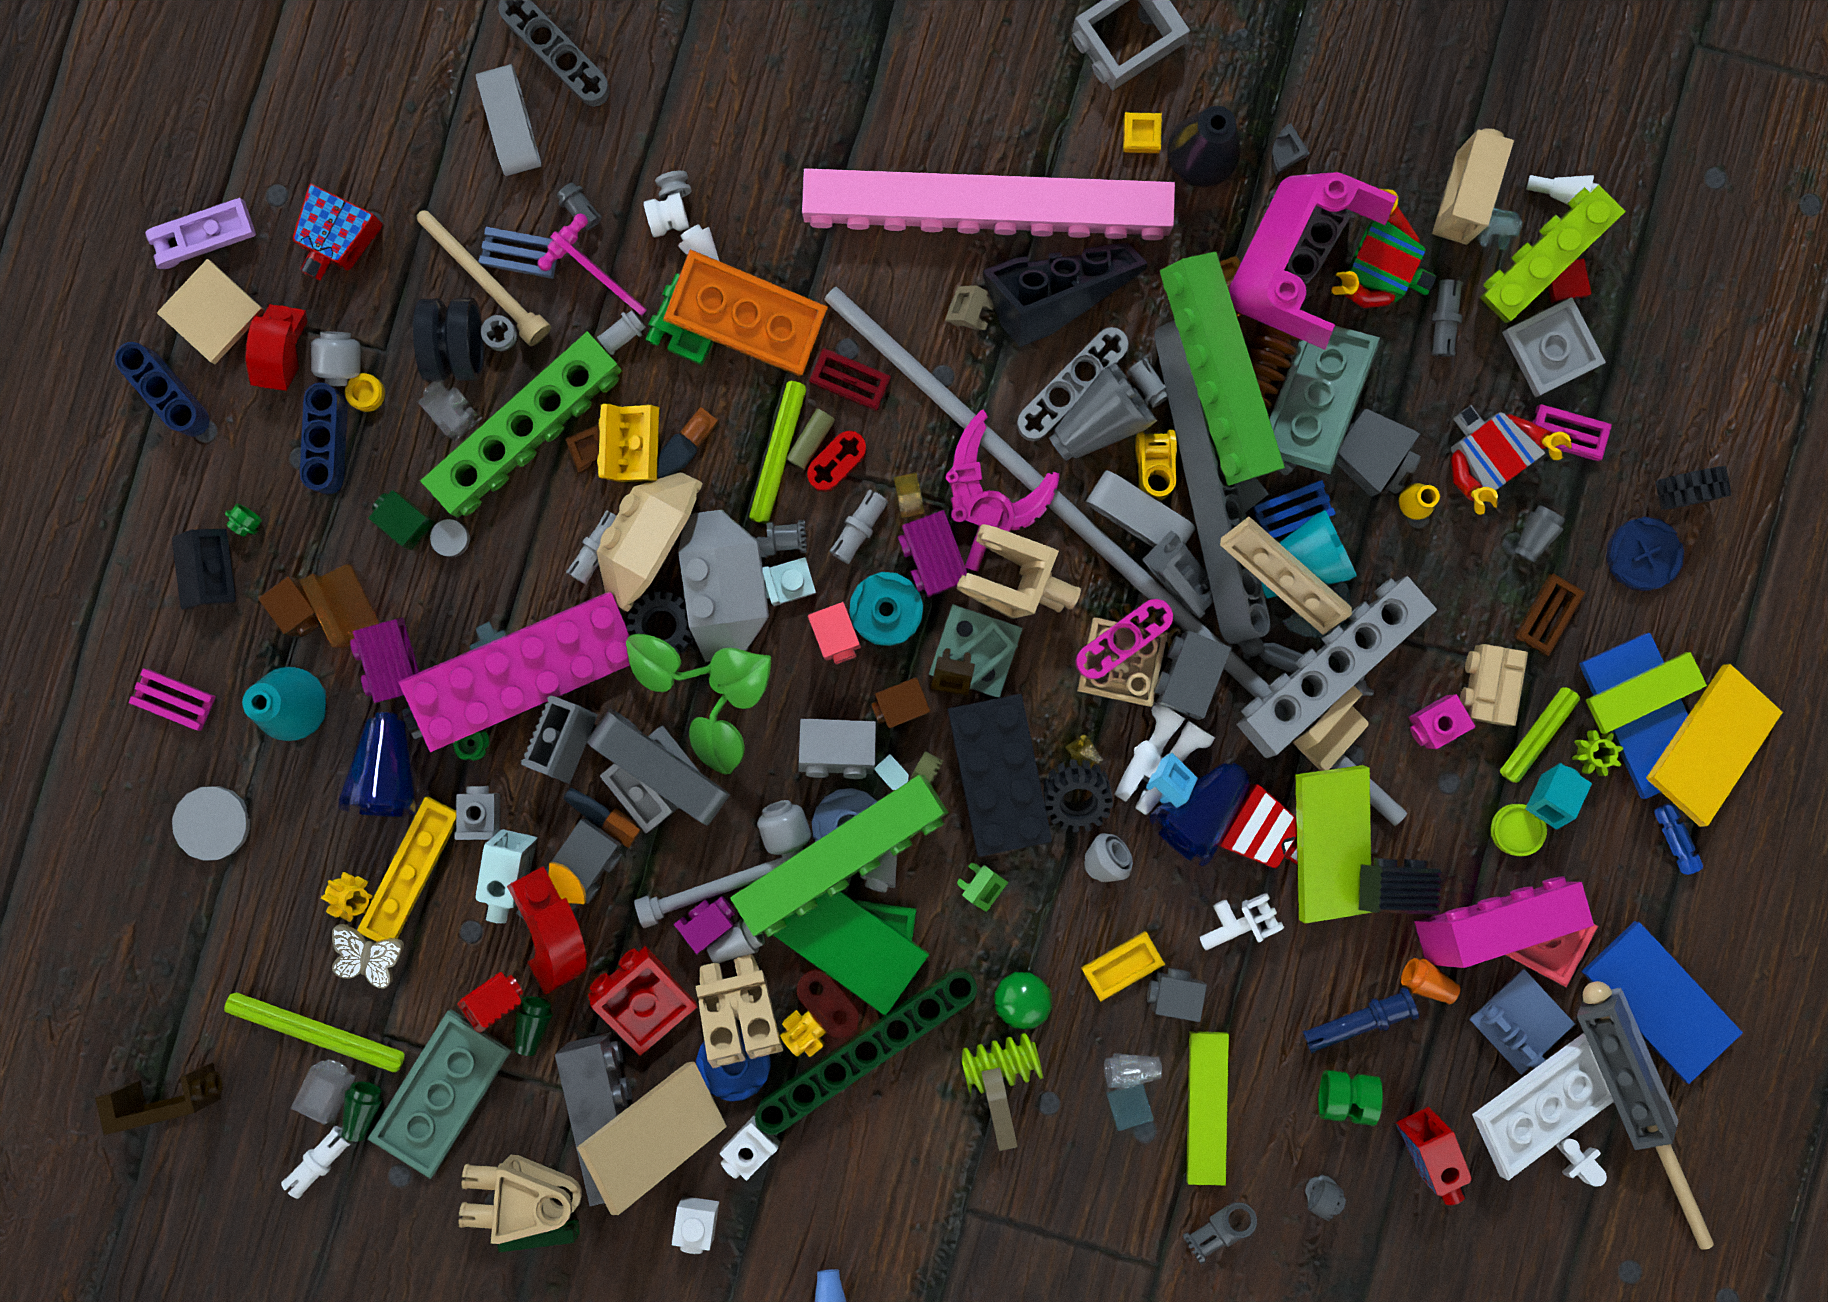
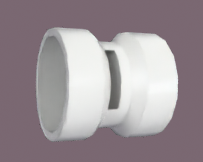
[644,192,689,238]

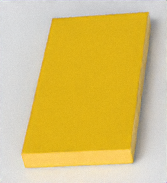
[1646,664,1783,827]

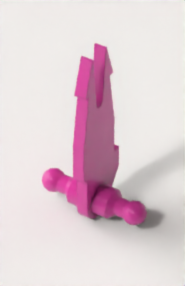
[538,213,647,315]

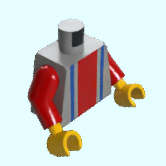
[1451,405,1572,515]

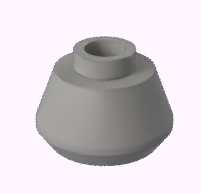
[1084,833,1133,882]

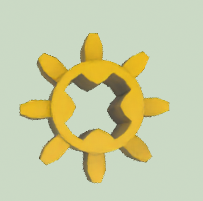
[321,872,373,922]
[780,1010,827,1058]

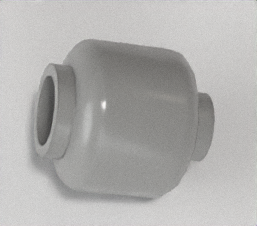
[311,331,361,386]
[757,800,811,859]

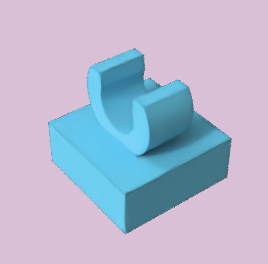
[1146,753,1198,808]

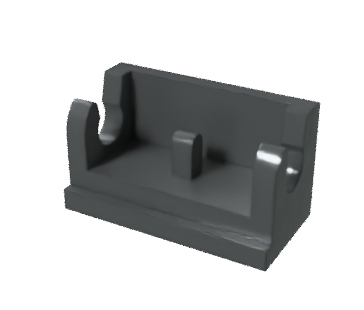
[1143,531,1213,618]

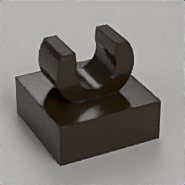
[931,648,975,696]

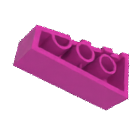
[1414,876,1594,968]

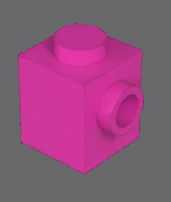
[1409,694,1475,749]

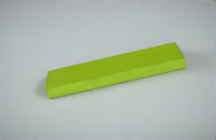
[1186,1031,1229,1186]

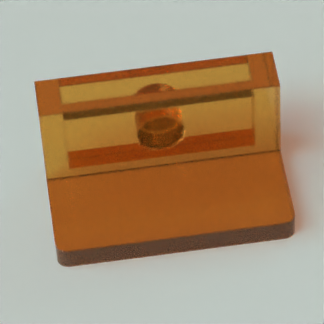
[299,564,380,649]

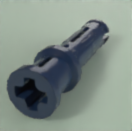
[1302,987,1419,1054]

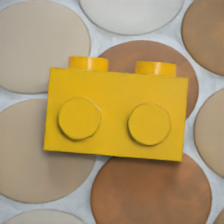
[597,404,659,482]

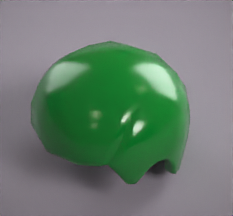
[994,972,1053,1030]

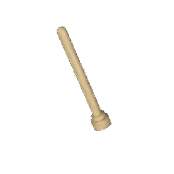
[417,210,551,346]

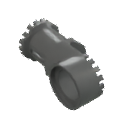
[754,519,807,559]
[1304,1174,1346,1221]
[1182,1202,1257,1265]

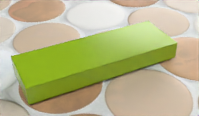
[1586,652,1707,734]

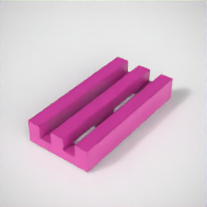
[1533,404,1612,461]
[129,668,216,731]

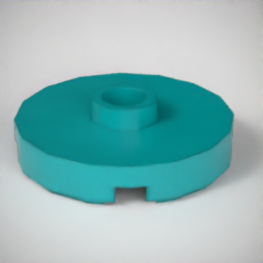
[849,572,923,646]

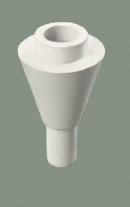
[1526,175,1599,205]
[678,224,719,261]

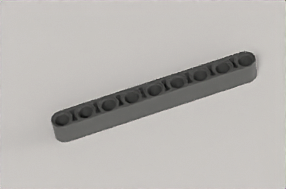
[1155,320,1270,644]

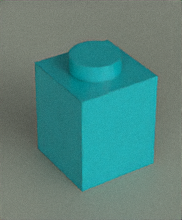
[1525,763,1592,830]

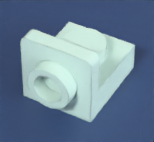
[763,557,816,606]

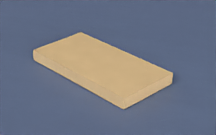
[577,1062,727,1215]

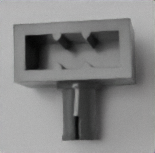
[1154,631,1231,720]

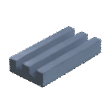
[479,227,557,279]

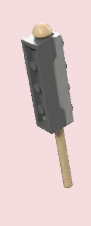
[1577,981,1714,1250]

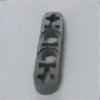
[498,0,610,107]

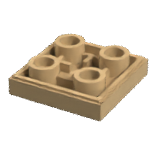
[157,259,265,364]
[1077,617,1168,707]

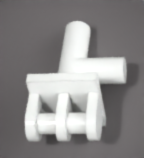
[1200,893,1284,950]
[1556,1136,1607,1186]

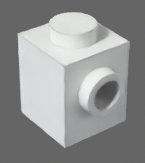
[672,1196,719,1254]

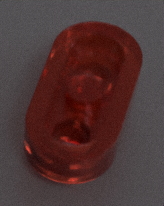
[797,969,859,1038]

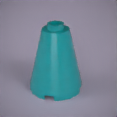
[1261,510,1357,599]
[242,667,327,741]

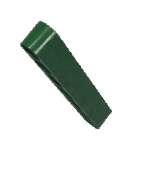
[755,968,977,1135]

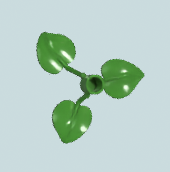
[626,634,771,774]

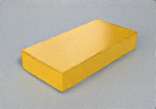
[1081,931,1165,1002]

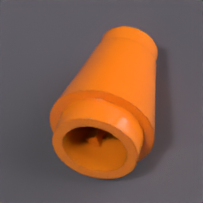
[1401,958,1460,1004]

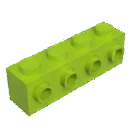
[1479,185,1626,323]

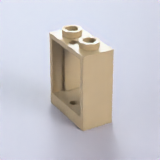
[1432,129,1514,245]

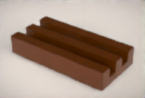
[1513,573,1586,656]

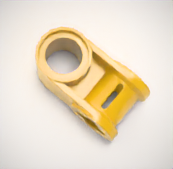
[1135,430,1177,502]

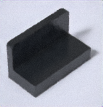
[172,529,236,610]

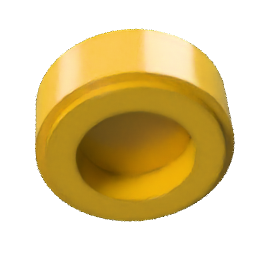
[345,373,385,412]

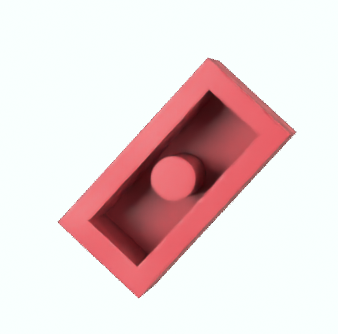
[808,602,861,664]

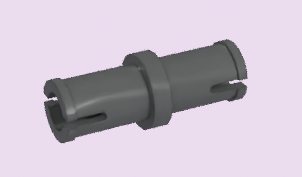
[1431,280,1463,357]

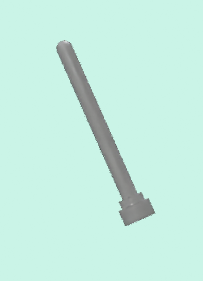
[634,857,790,928]

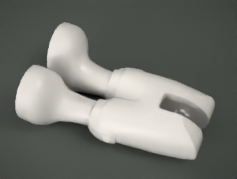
[1114,702,1215,815]

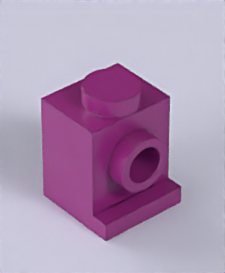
[674,896,736,954]

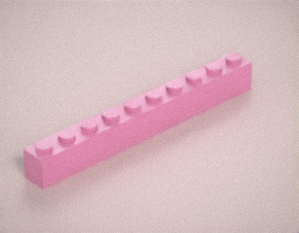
[802,169,1175,240]

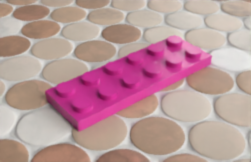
[398,592,630,752]

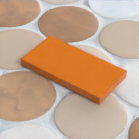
[663,249,828,376]

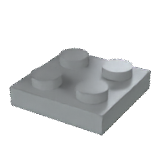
[1502,297,1606,398]

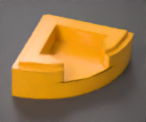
[548,862,586,904]

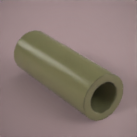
[786,409,835,470]

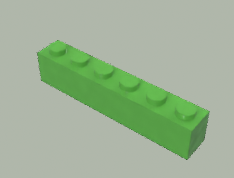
[1160,252,1285,486]
[730,774,949,938]

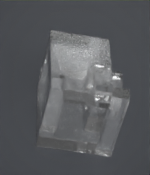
[418,382,483,441]

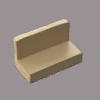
[1292,686,1369,771]

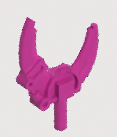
[946,409,1059,572]

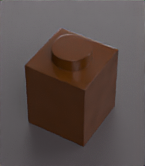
[258,576,326,637]
[871,677,930,729]

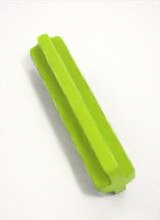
[1500,687,1580,783]

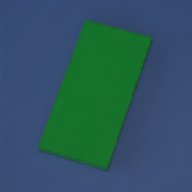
[773,891,929,1016]

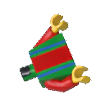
[1331,189,1436,308]

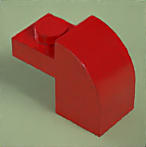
[246,304,308,391]

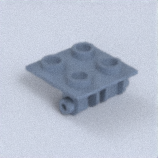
[1469,969,1575,1075]

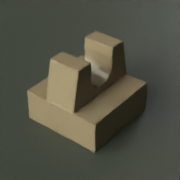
[945,286,994,330]

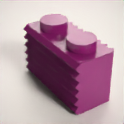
[898,510,967,597]
[350,617,420,703]

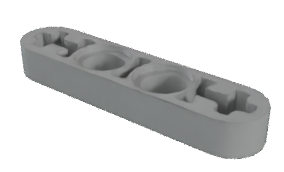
[1017,327,1128,441]

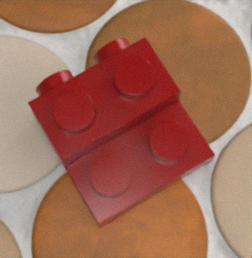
[588,946,697,1056]

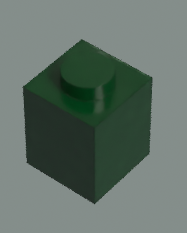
[368,490,435,550]

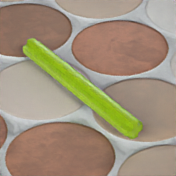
[224,992,405,1072]

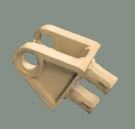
[956,524,1081,619]
[459,1155,582,1244]

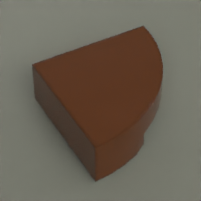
[565,425,600,474]

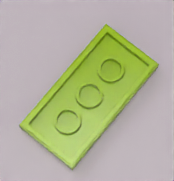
[1295,765,1372,924]

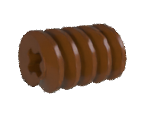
[1248,323,1303,408]

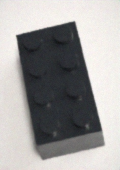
[947,694,1052,857]

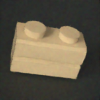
[1460,644,1528,726]

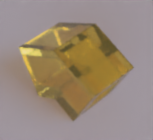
[894,473,925,518]
[1065,734,1103,768]

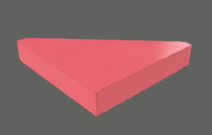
[1506,924,1598,987]

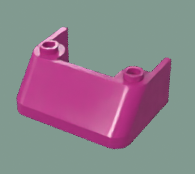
[1229,172,1397,350]

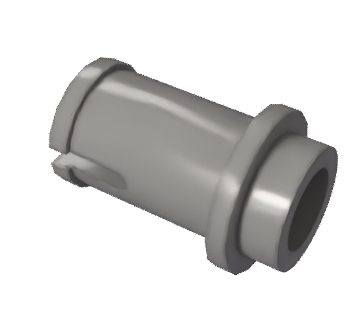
[597,310,646,355]
[1127,358,1168,408]

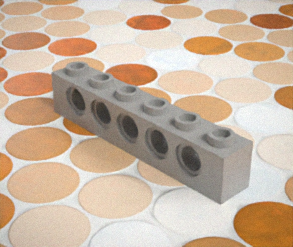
[1236,576,1437,758]

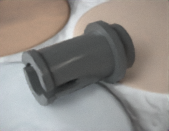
[556,182,602,232]

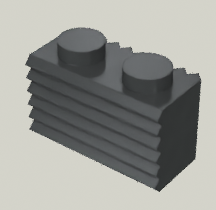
[521,695,598,784]

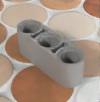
[476,64,541,176]
[1085,470,1196,548]

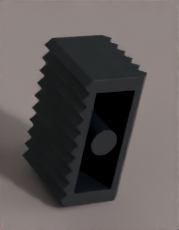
[1359,858,1442,914]

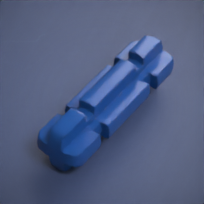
[1654,803,1703,875]

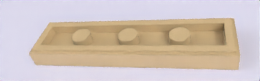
[1220,517,1352,635]

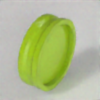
[1490,804,1547,856]

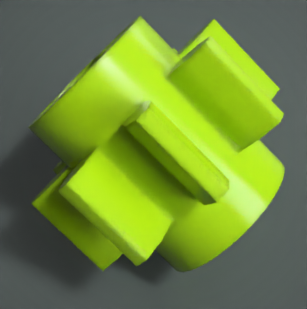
[1572,730,1623,776]

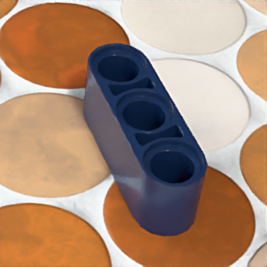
[115,342,209,437]
[300,383,348,495]

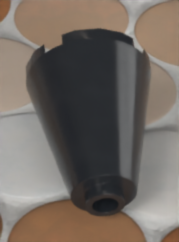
[1167,106,1241,188]

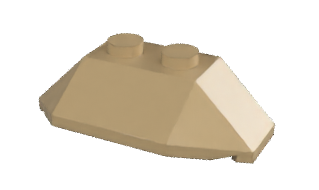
[596,472,702,612]

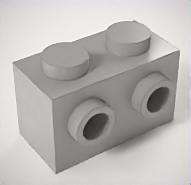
[798,719,876,779]

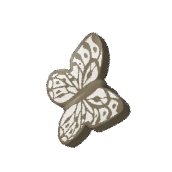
[332,924,404,989]

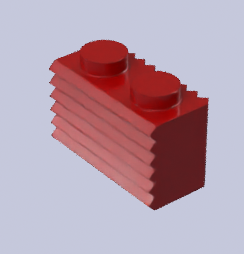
[457,972,523,1032]

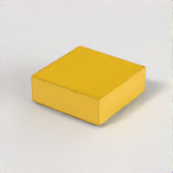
[1123,112,1162,153]

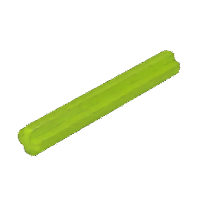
[749,381,806,524]

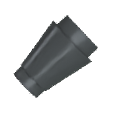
[1515,505,1566,563]

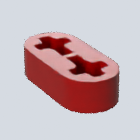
[807,431,866,492]

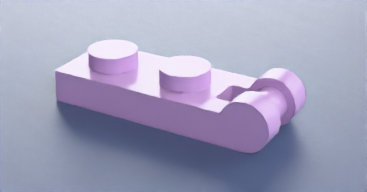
[145,198,256,269]

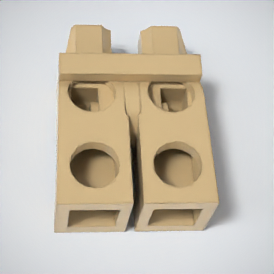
[696,954,784,1068]

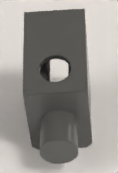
[1335,409,1420,497]

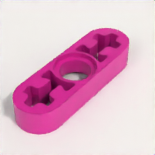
[1075,599,1173,679]

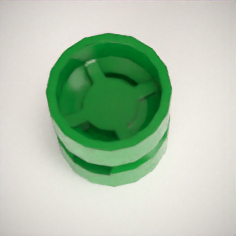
[1318,1070,1383,1126]

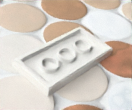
[1472,1033,1614,1181]

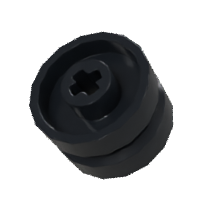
[413,297,484,382]

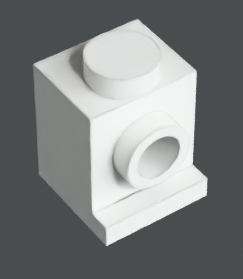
[720,1116,780,1181]

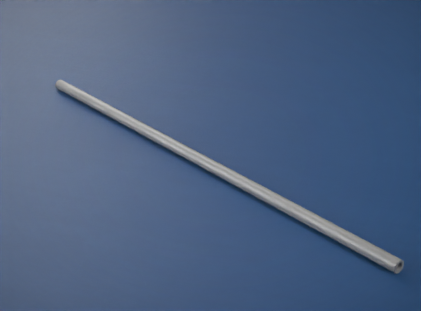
[824,286,1407,826]

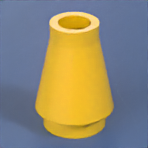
[1399,483,1440,520]

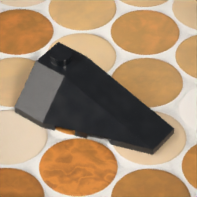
[983,242,1148,347]

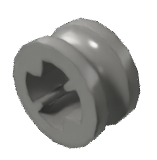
[655,171,692,200]
[481,315,518,351]

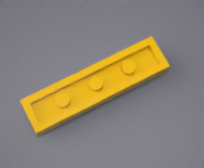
[357,797,456,942]

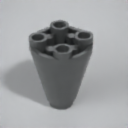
[1049,362,1157,461]

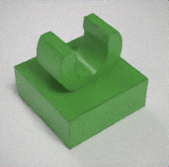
[957,863,1008,912]

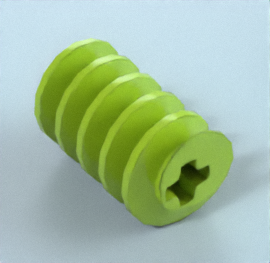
[961,1033,1043,1096]

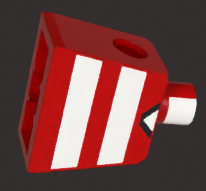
[1215,784,1298,869]

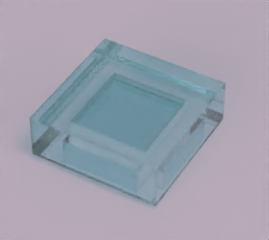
[1106,1082,1154,1131]

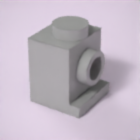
[455,786,500,840]

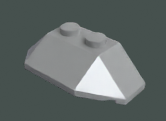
[678,510,769,662]

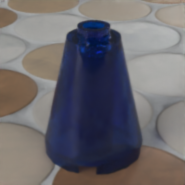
[338,712,416,817]
[1150,763,1251,866]

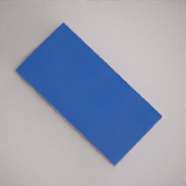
[1578,633,1688,799]
[1581,921,1743,1084]

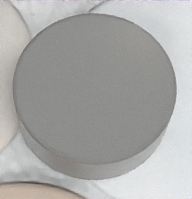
[430,519,470,557]

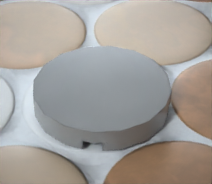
[172,786,250,861]

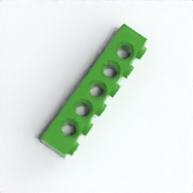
[420,331,622,518]

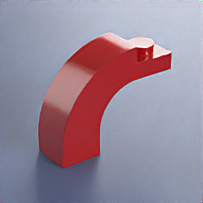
[507,866,587,995]

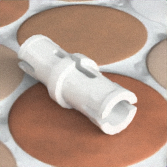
[281,1126,352,1199]

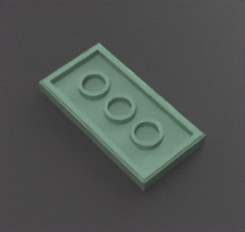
[1269,326,1380,474]
[368,1009,513,1179]

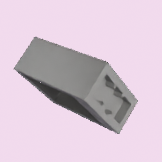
[1072,0,1190,91]

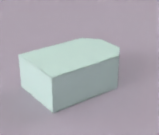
[874,754,909,790]

